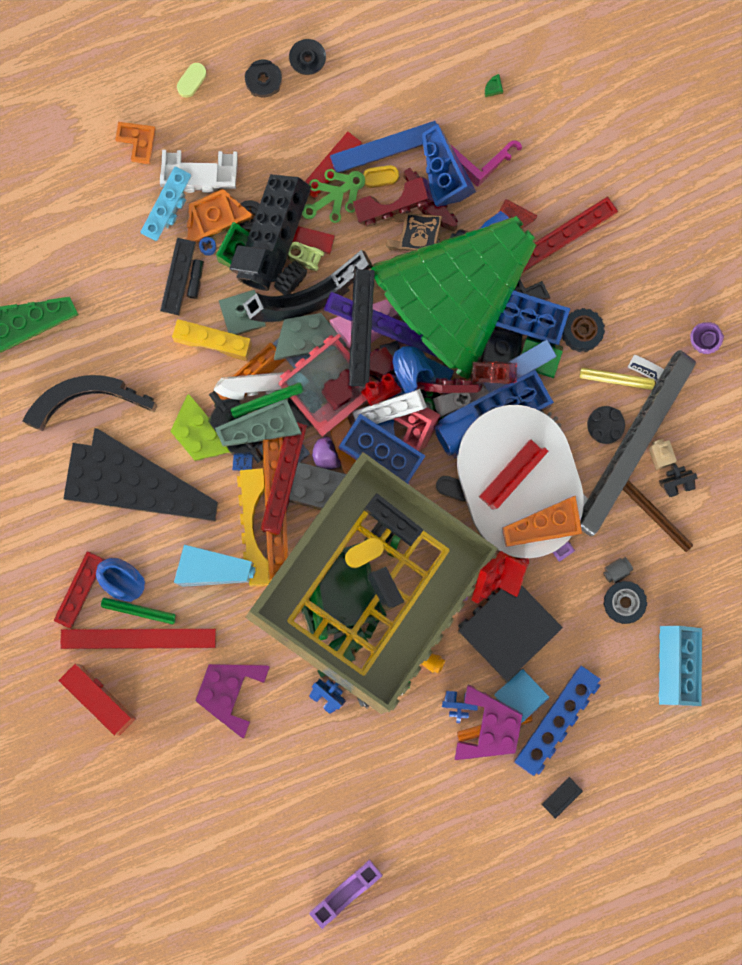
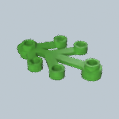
[302,169,365,223]

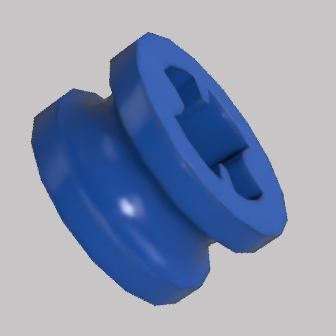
[199,237,216,256]

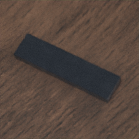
[160,238,196,316]

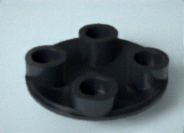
[587,406,625,444]

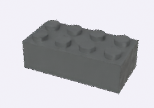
[289,462,346,510]

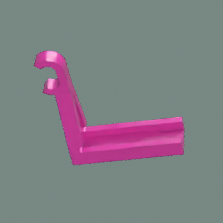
[450,140,522,187]

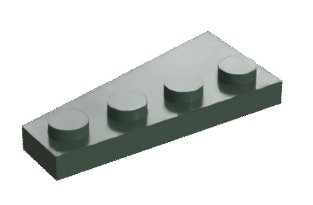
[215,399,301,447]

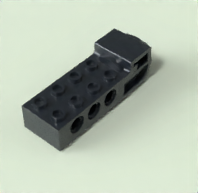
[229,174,312,291]

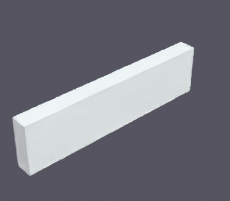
[352,389,427,424]

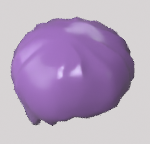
[690,322,724,354]
[312,436,341,470]

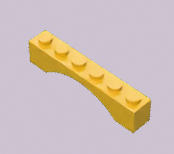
[237,468,271,587]

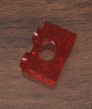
[472,361,517,384]

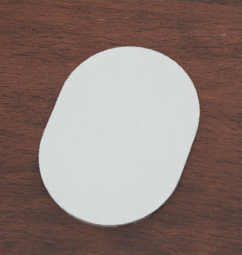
[457,405,584,558]

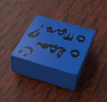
[232,454,253,471]

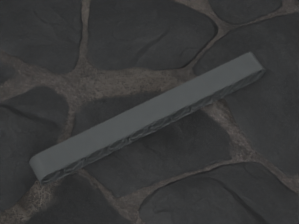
[580,350,696,537]

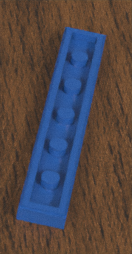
[330,121,437,173]

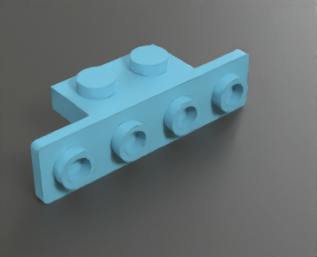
[140,167,191,241]

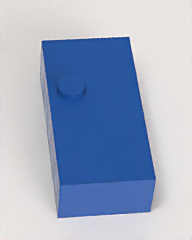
[339,414,425,484]

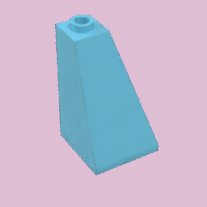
[174,545,256,587]

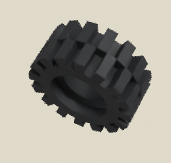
[274,261,307,295]

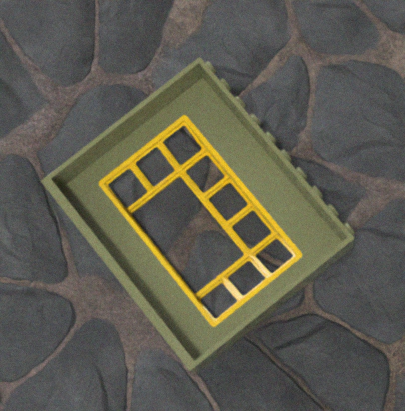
[245,452,498,714]

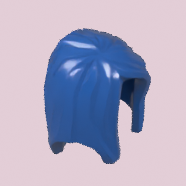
[393,346,435,394]
[96,558,145,602]

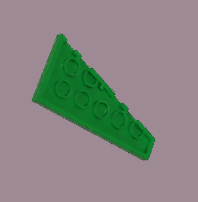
[0,297,79,353]

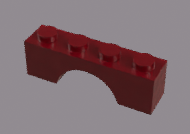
[353,177,433,227]
[321,347,394,411]

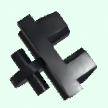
[659,463,698,497]

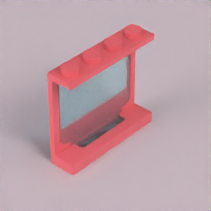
[278,334,379,436]

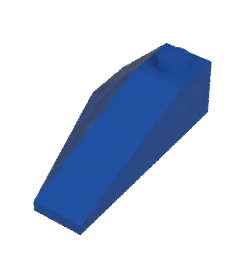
[422,124,476,207]

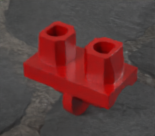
[361,373,401,406]

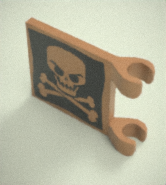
[386,213,442,251]

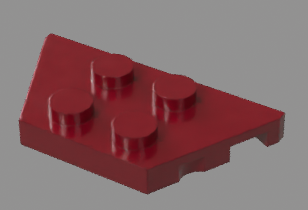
[416,378,483,393]

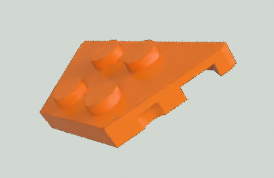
[186,189,254,243]

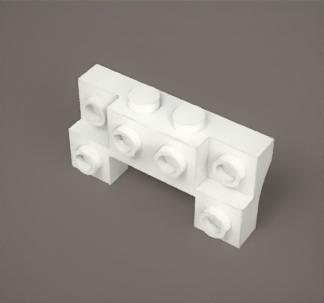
[160,150,238,193]

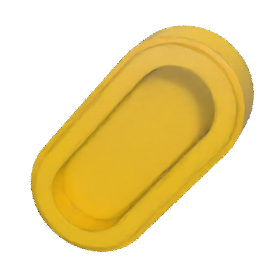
[363,165,399,188]
[345,538,384,568]

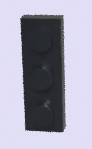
[364,493,424,547]

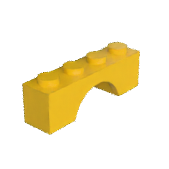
[172,319,252,361]

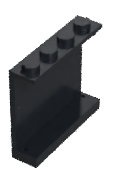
[458,586,563,682]

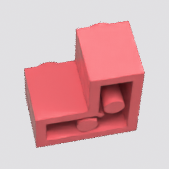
[394,407,440,452]

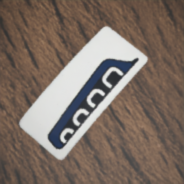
[628,355,664,382]

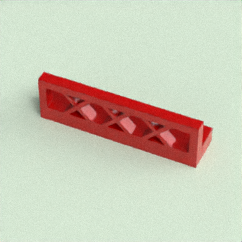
[478,439,549,510]

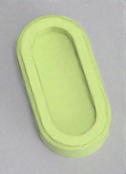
[177,63,207,98]

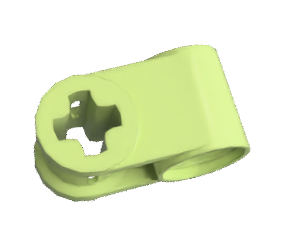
[288,242,324,271]

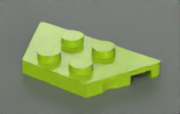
[171,394,230,461]

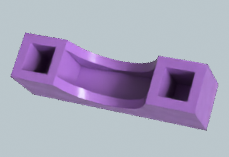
[309,859,383,929]

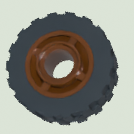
[562,308,605,352]

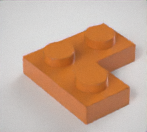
[115,121,156,164]

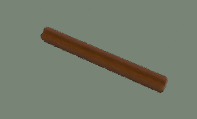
[623,480,693,552]

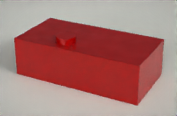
[58,664,136,736]

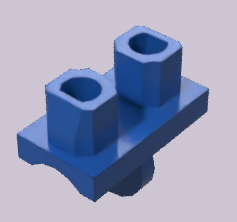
[309,678,346,714]
[442,691,478,723]

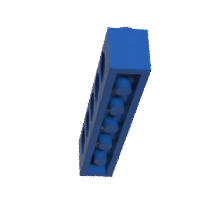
[514,666,601,776]

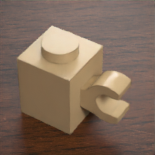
[649,439,677,470]

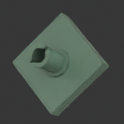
[219,290,266,335]

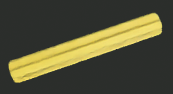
[579,368,655,390]

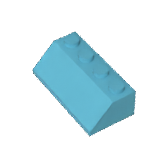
[658,626,702,706]

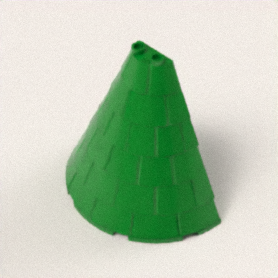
[371,216,536,380]

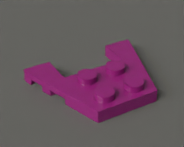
[195,664,270,738]
[454,684,523,760]

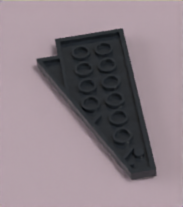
[63,428,218,521]

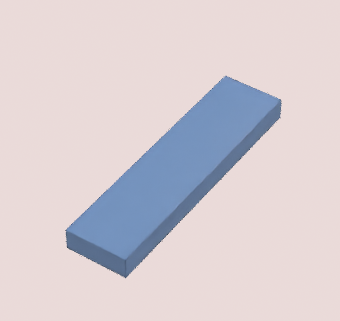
[481,340,557,393]

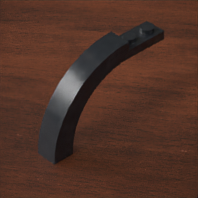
[243,250,373,322]
[22,375,157,431]

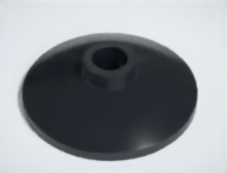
[289,39,326,75]

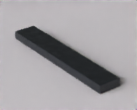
[348,269,375,387]

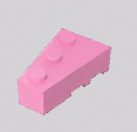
[330,300,399,349]

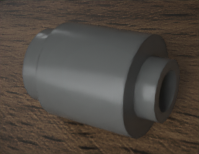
[603,557,633,584]

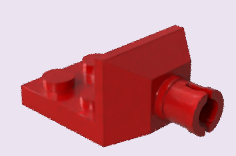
[471,551,529,604]

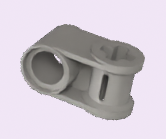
[433,393,471,418]

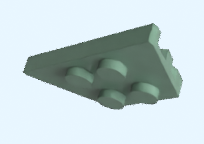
[274,313,346,361]

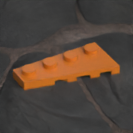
[502,495,582,547]

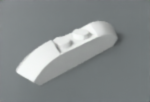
[214,372,309,400]

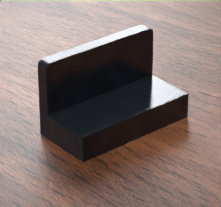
[367,566,404,612]

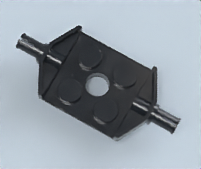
[208,391,263,463]

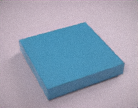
[494,669,549,724]

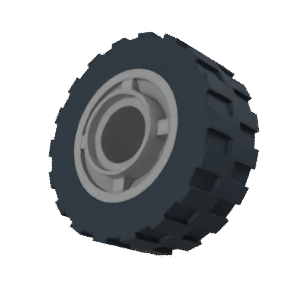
[603,581,647,624]

